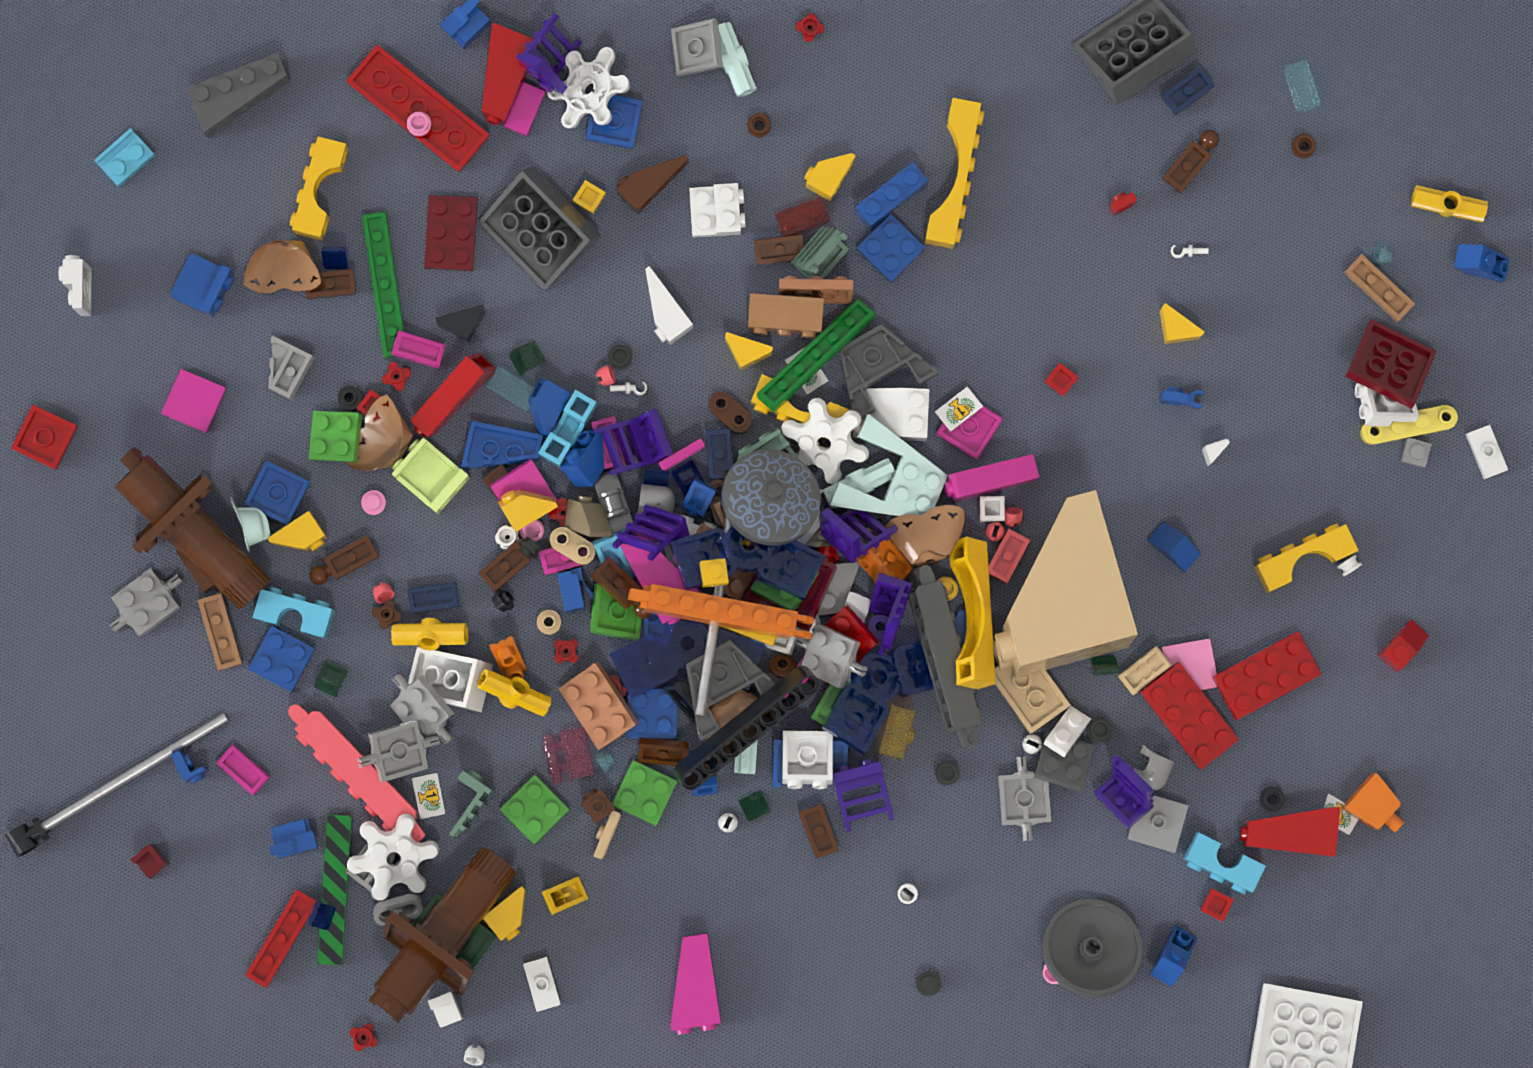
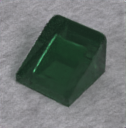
[509,341,546,376]
[1091,655,1119,676]
[314,660,349,697]
[738,790,771,823]

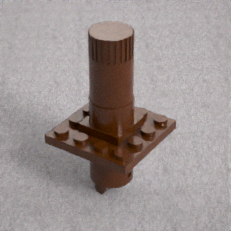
[114,447,271,609]
[368,847,516,1024]

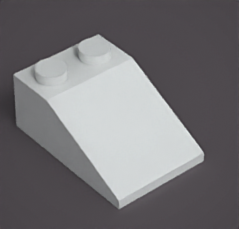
[852,388,929,442]
[408,647,493,712]

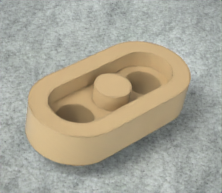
[550,527,596,565]

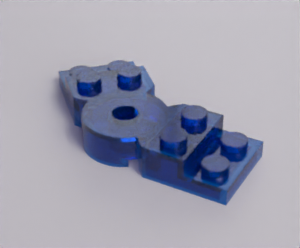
[669,526,826,601]
[609,619,765,698]
[822,641,934,754]

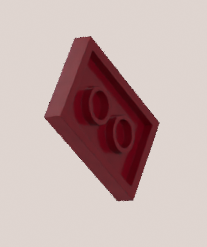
[424,195,478,271]

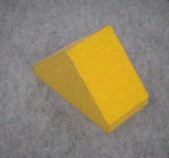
[1160,303,1204,344]
[725,332,773,371]
[542,876,588,915]

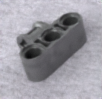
[594,470,635,536]

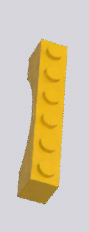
[924,98,984,249]
[950,537,996,690]

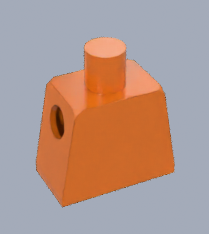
[1341,773,1404,833]

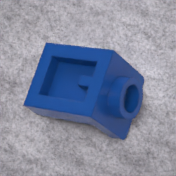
[681,478,717,517]
[171,750,208,784]

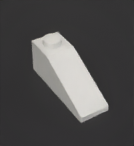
[645,266,693,345]

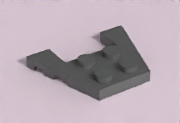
[840,324,939,420]
[686,640,775,741]

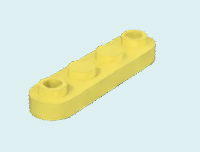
[1360,405,1458,445]

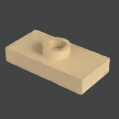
[1118,646,1172,696]
[593,811,622,860]

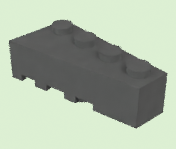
[187,53,290,138]

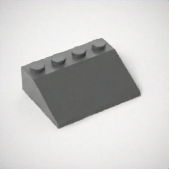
[1072,0,1197,105]
[478,167,601,291]

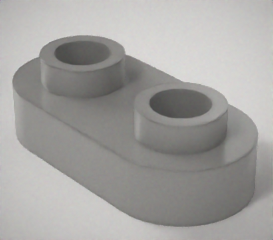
[373,894,423,926]

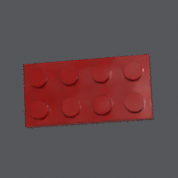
[1212,631,1322,721]
[1139,662,1239,770]

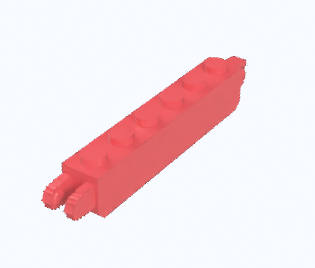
[287,704,426,842]

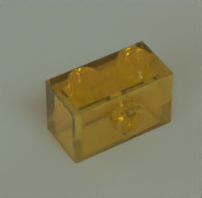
[878,705,916,760]

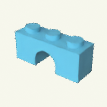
[538,390,598,469]
[252,587,335,639]
[1183,832,1266,895]

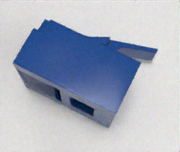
[440,0,491,50]
[557,568,593,613]
[269,818,318,859]

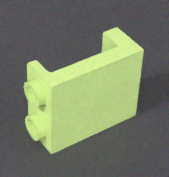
[392,437,470,514]

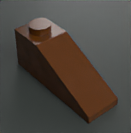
[616,155,689,214]

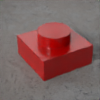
[1109,192,1137,216]
[1044,362,1079,397]
[356,389,389,421]
[1200,888,1234,922]

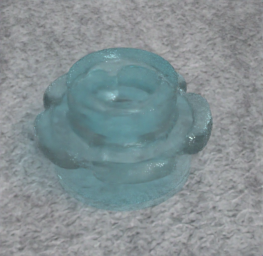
[1371,245,1393,268]
[594,751,616,774]

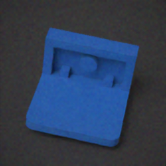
[170,254,235,317]

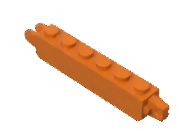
[628,584,815,639]

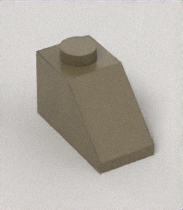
[565,495,612,537]

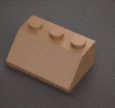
[748,293,824,339]

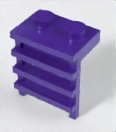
[516,13,582,95]
[594,408,673,476]
[612,504,692,561]
[820,508,898,563]
[869,573,912,655]
[1094,755,1154,829]
[833,758,895,832]

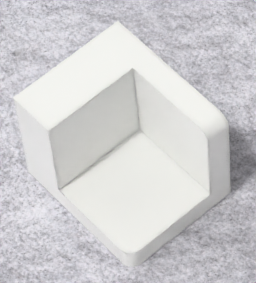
[428,991,464,1027]

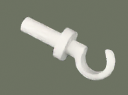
[1170,245,1209,258]
[609,382,647,395]

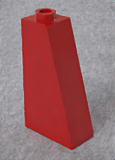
[482,22,539,126]
[410,353,497,437]
[1240,807,1341,857]

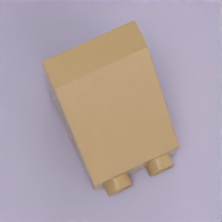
[993,490,1138,678]

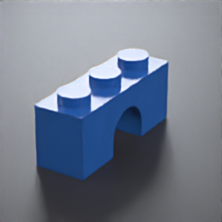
[855,162,928,231]

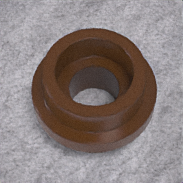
[747,113,771,138]
[1291,134,1316,159]
[770,654,795,678]

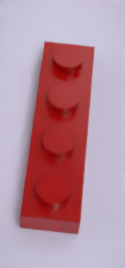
[245,889,318,988]

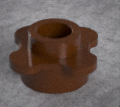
[372,600,401,629]

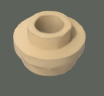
[537,610,561,635]

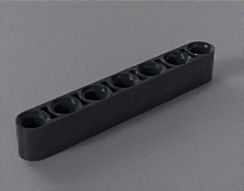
[674,666,820,790]

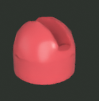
[596,365,616,386]
[1004,507,1023,527]
[985,522,1005,542]
[373,582,394,604]

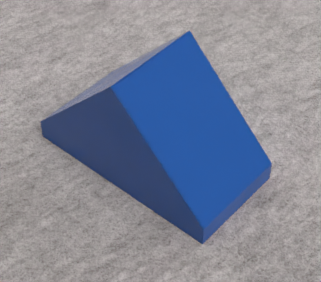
[1147,522,1200,573]

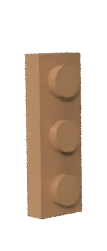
[1344,254,1415,322]
[198,593,243,671]

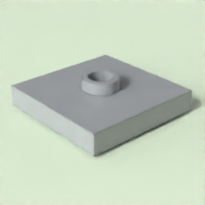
[671,18,723,77]
[1127,796,1189,853]

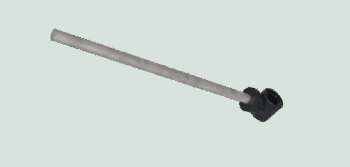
[695,470,734,716]
[5,713,228,857]

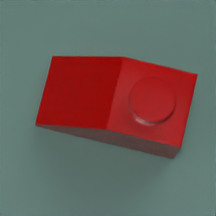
[1378,619,1429,672]

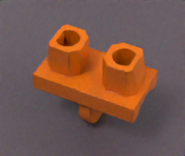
[489,636,527,679]

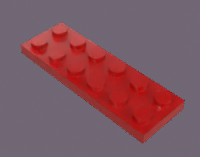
[346,44,490,173]

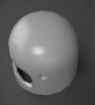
[634,484,675,519]
[1133,745,1175,790]

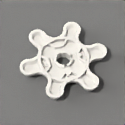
[547,47,630,129]
[781,398,869,484]
[347,814,439,901]

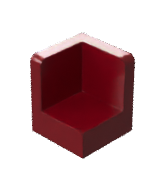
[130,844,169,879]

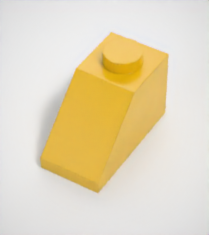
[804,153,856,202]
[498,490,558,532]
[267,511,328,551]
[483,886,526,941]

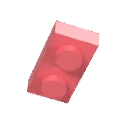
[988,529,1030,584]

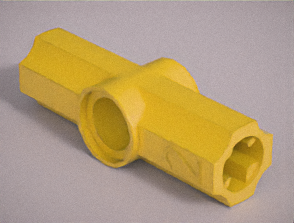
[1411,185,1488,223]
[391,618,469,651]
[477,669,551,716]

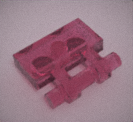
[542,727,595,784]

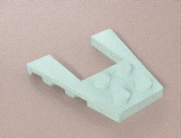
[829,414,948,516]

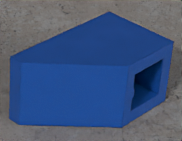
[1454,244,1510,282]
[528,378,571,436]
[560,430,604,487]
[1150,926,1197,987]

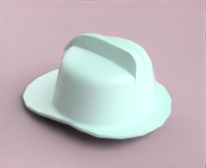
[230,496,271,553]

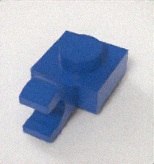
[1159,387,1205,409]

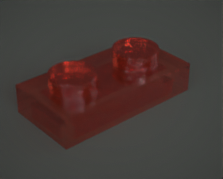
[775,197,829,236]

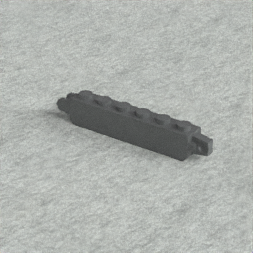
[908,564,982,748]

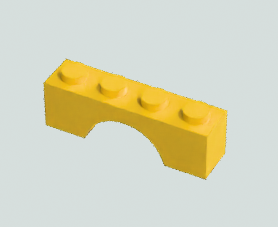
[290,137,349,241]
[751,374,849,441]
[1254,523,1359,593]

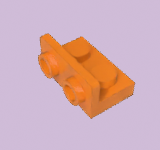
[857,534,913,584]

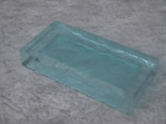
[1283,60,1321,114]
[486,366,534,413]

